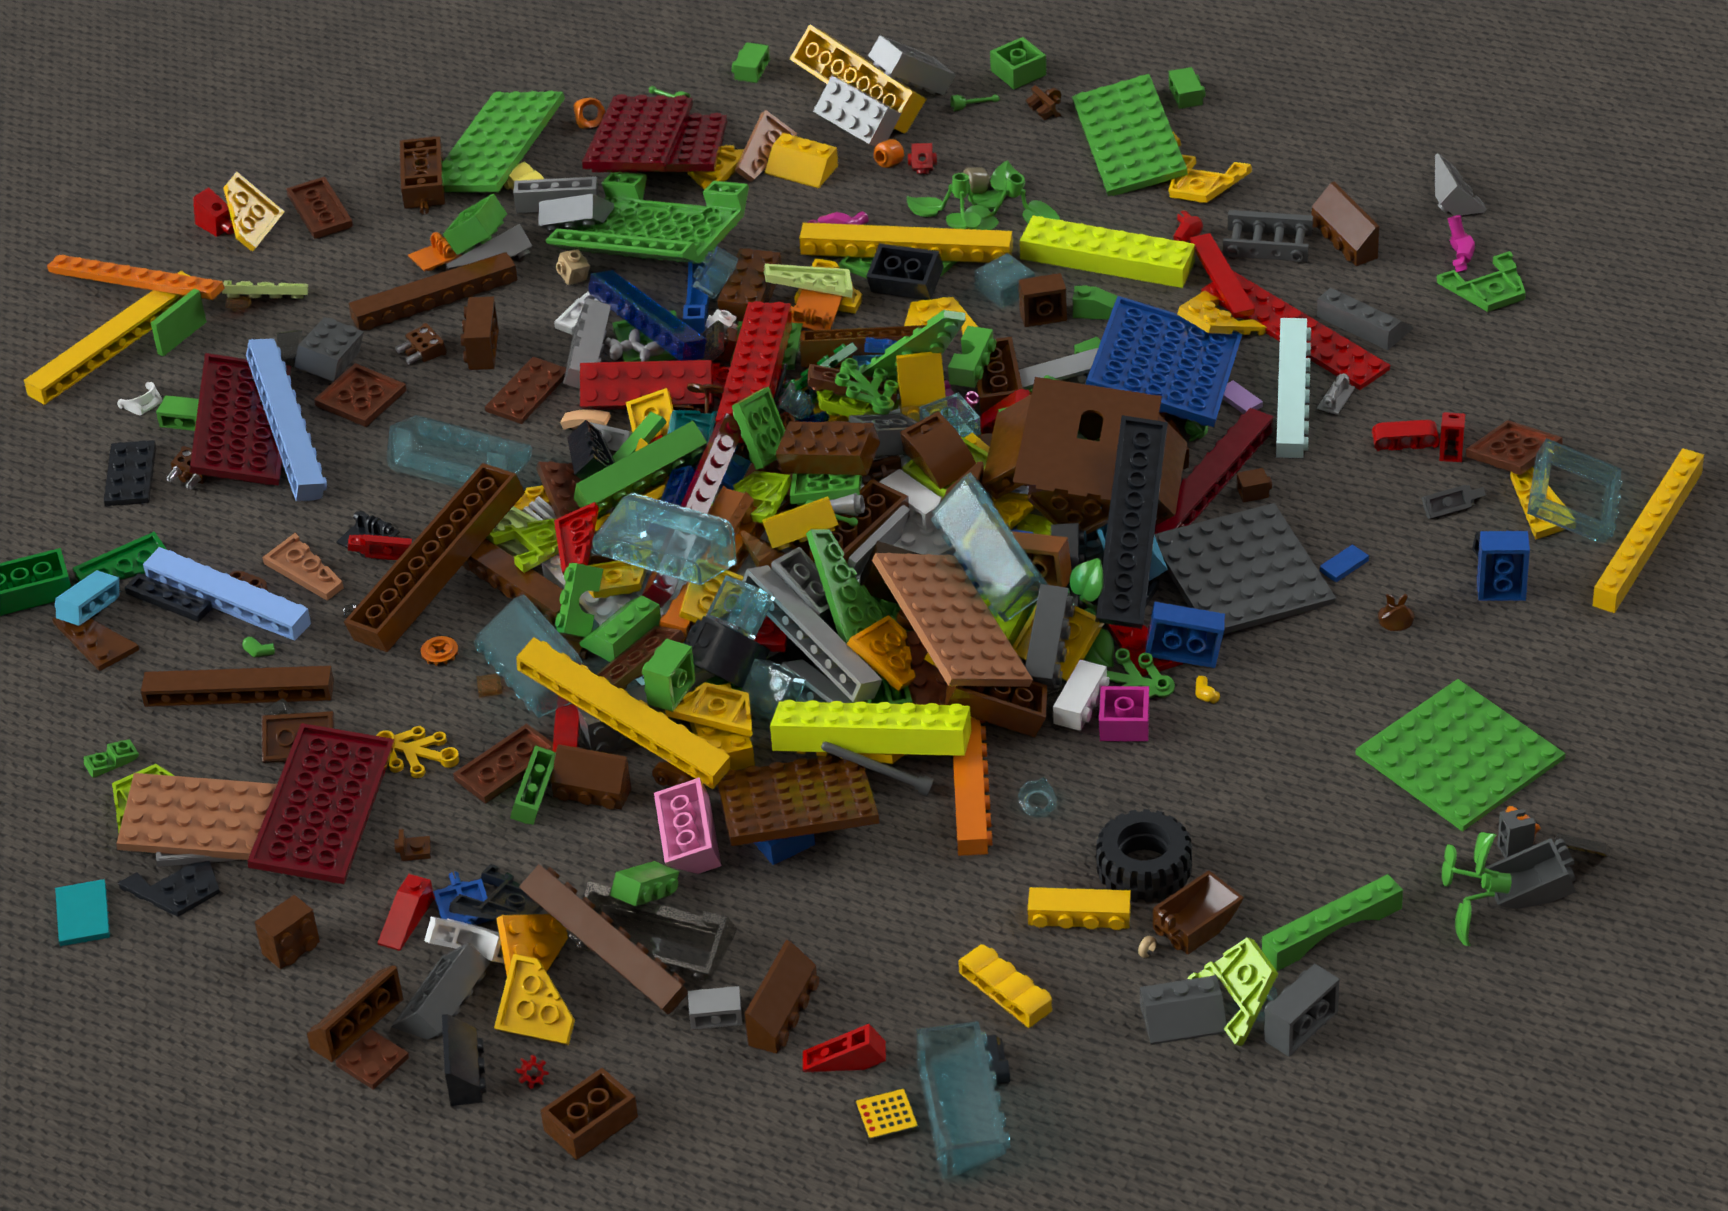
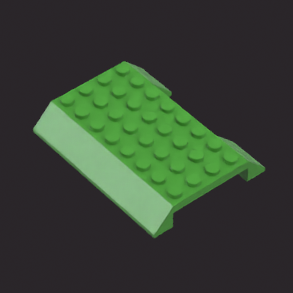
[546,172,749,264]

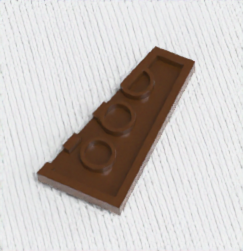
[52,617,140,671]

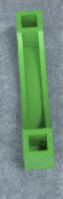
[1262,874,1403,971]

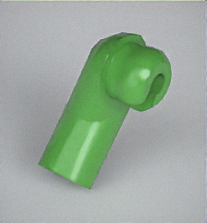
[242,637,275,657]

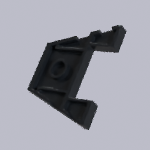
[118,861,220,917]
[449,864,543,920]

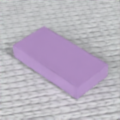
[1223,380,1263,414]

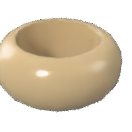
[1138,935,1157,958]

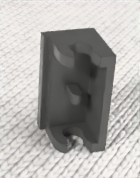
[1497,809,1536,858]

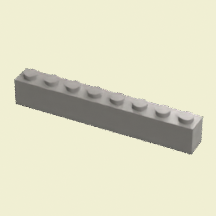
[739,565,882,703]

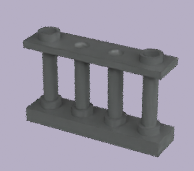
[1223,210,1313,262]

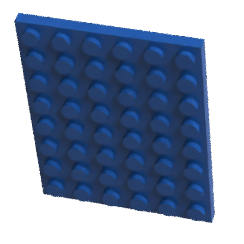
[1086,296,1242,427]

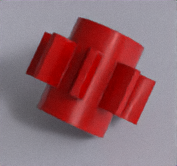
[515,1055,549,1089]

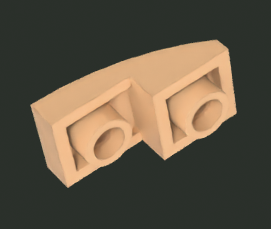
[560,409,611,430]

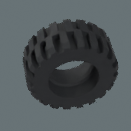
[1096,809,1192,903]

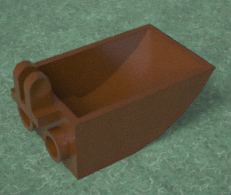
[900,411,976,489]
[1153,870,1244,955]

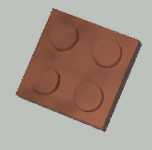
[335,1029,409,1090]

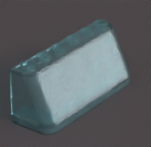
[387,415,532,488]
[931,472,1048,622]
[592,493,737,585]
[474,594,583,718]
[916,1021,1011,1179]

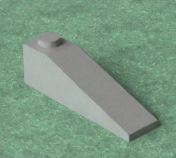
[1435,153,1487,216]
[446,224,532,270]

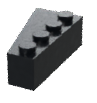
[567,420,615,480]

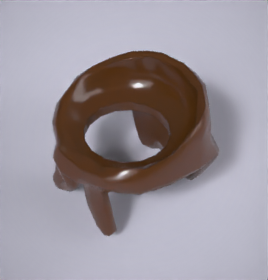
[1378,594,1415,631]

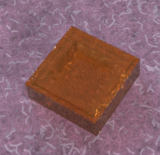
[476,673,503,698]

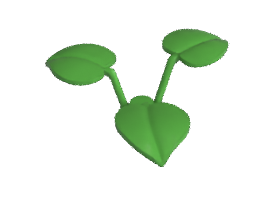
[965,160,1060,230]
[907,173,1004,229]
[1027,558,1114,667]
[1442,832,1511,946]

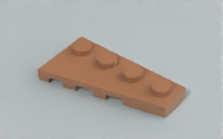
[734,110,798,181]
[263,533,344,601]

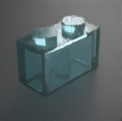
[693,246,739,299]

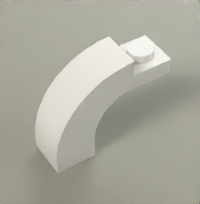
[424,917,505,964]

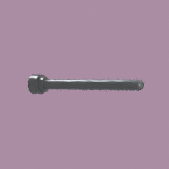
[821,742,934,797]

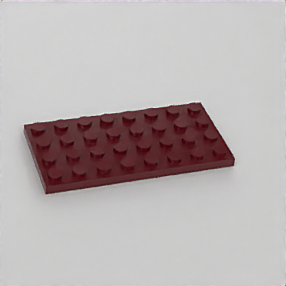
[582,94,693,171]
[189,353,291,486]
[247,723,395,884]

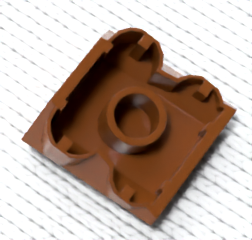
[700,486,754,541]
[741,530,786,569]

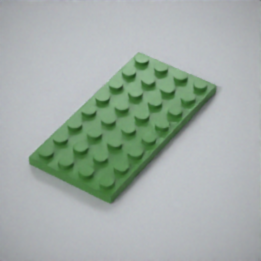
[1072,74,1188,196]
[442,91,565,192]

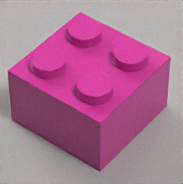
[1099,686,1150,741]

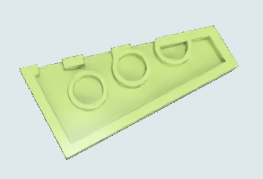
[764,264,853,298]
[222,280,308,298]

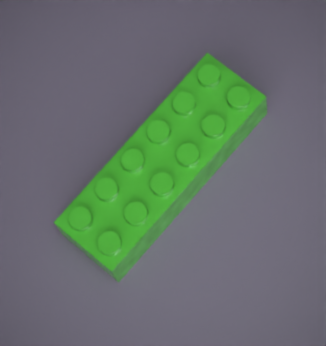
[574,421,707,519]

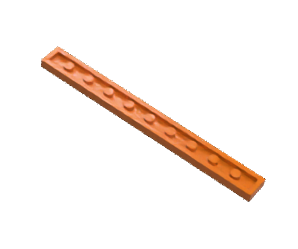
[47,255,225,300]

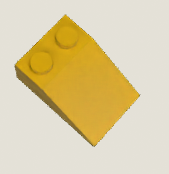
[896,352,947,422]

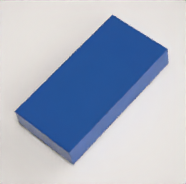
[1319,544,1369,582]

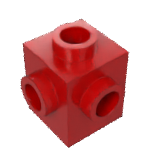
[908,143,937,174]

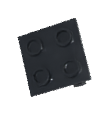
[336,511,400,559]

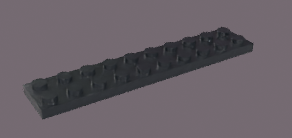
[1095,415,1168,629]

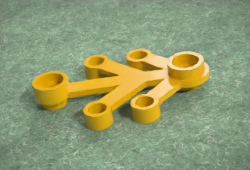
[376,726,460,778]

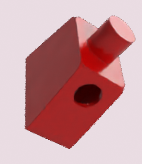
[193,187,234,237]
[1439,412,1465,462]

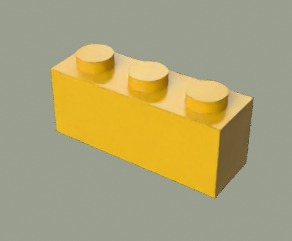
[762,496,838,550]

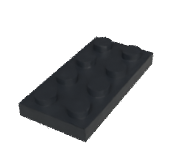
[104,440,156,506]

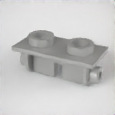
[1317,374,1355,415]

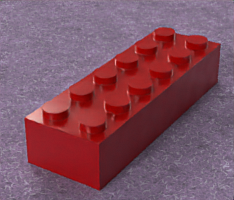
[580,360,714,410]

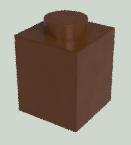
[1237,468,1272,502]

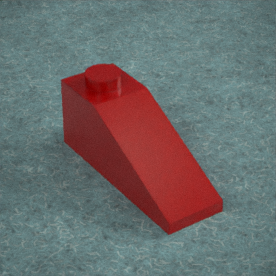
[378,874,434,951]
[803,1024,886,1072]

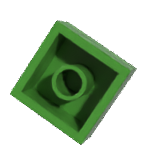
[990,37,1046,89]
[642,638,696,712]

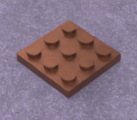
[314,363,407,427]
[1466,420,1563,475]

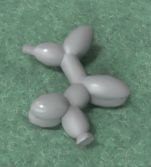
[605,329,665,361]

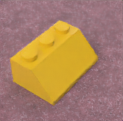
[765,133,838,188]

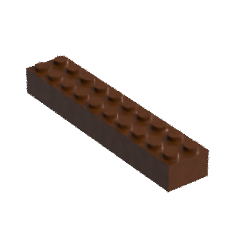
[344,463,525,652]

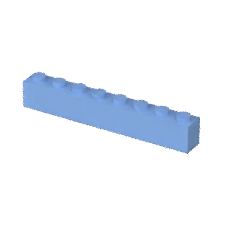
[143,547,311,641]

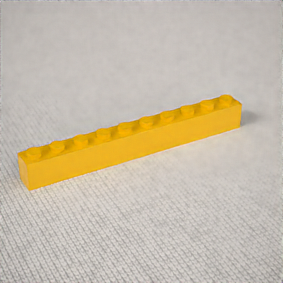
[799,223,1013,263]
[24,271,190,405]
[1593,448,1704,613]
[516,637,730,789]

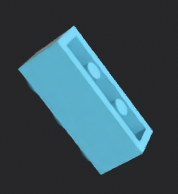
[55,570,120,626]

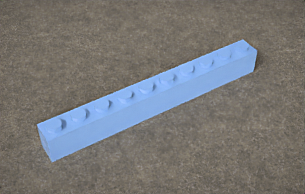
[246,339,327,501]

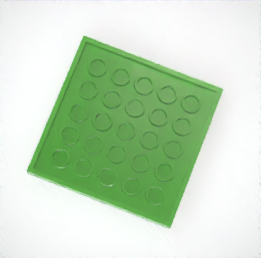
[1356,679,1565,831]

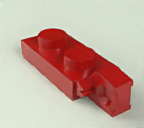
[348,535,412,560]

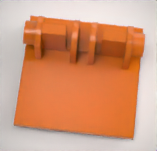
[408,232,462,271]
[791,289,843,330]

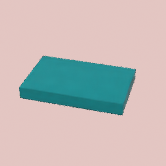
[55,879,110,946]

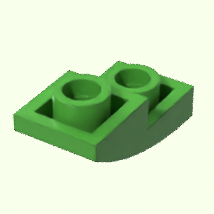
[84,739,139,778]

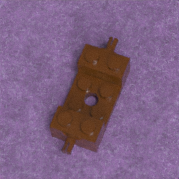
[400,136,445,215]

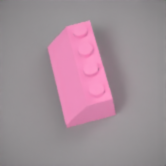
[654,778,721,874]

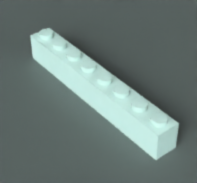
[1276,318,1311,458]

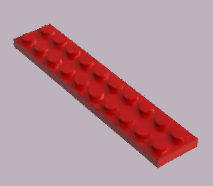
[1201,270,1390,390]

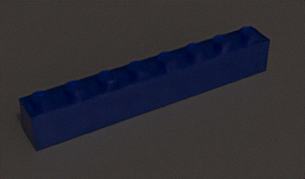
[588,270,706,361]

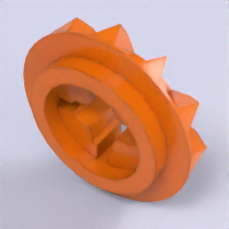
[421,636,458,666]

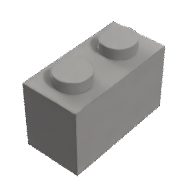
[688,986,743,1030]

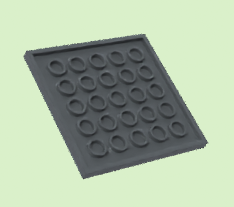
[1154,503,1336,634]

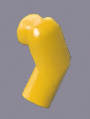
[1195,676,1220,704]

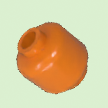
[874,139,904,168]

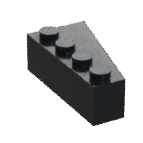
[1051,523,1088,610]

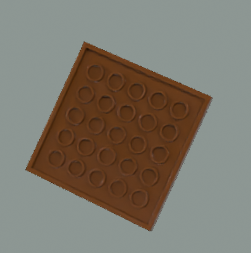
[717,755,880,846]

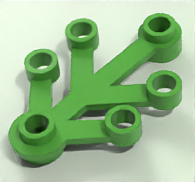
[835,358,899,415]
[1107,648,1175,698]

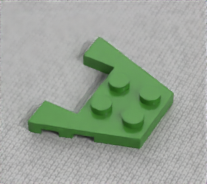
[1437,251,1526,312]

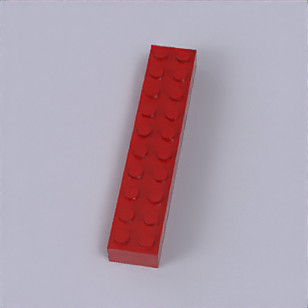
[716,301,792,443]

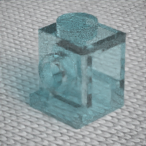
[779,382,815,420]

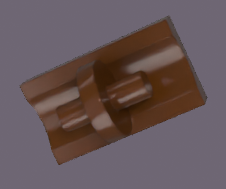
[1026,85,1062,120]
[862,455,902,485]

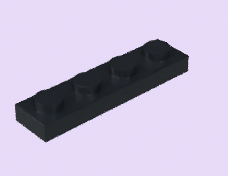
[125,573,212,622]

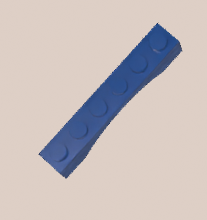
[683,252,712,339]

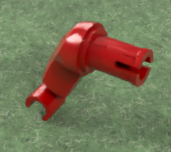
[1173,210,1203,243]

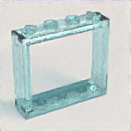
[1527,438,1623,543]

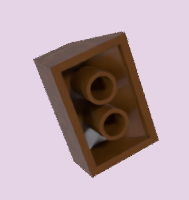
[551,744,631,810]

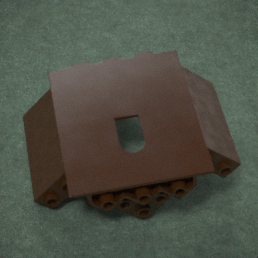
[981,377,1187,535]

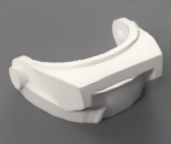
[117,382,162,415]

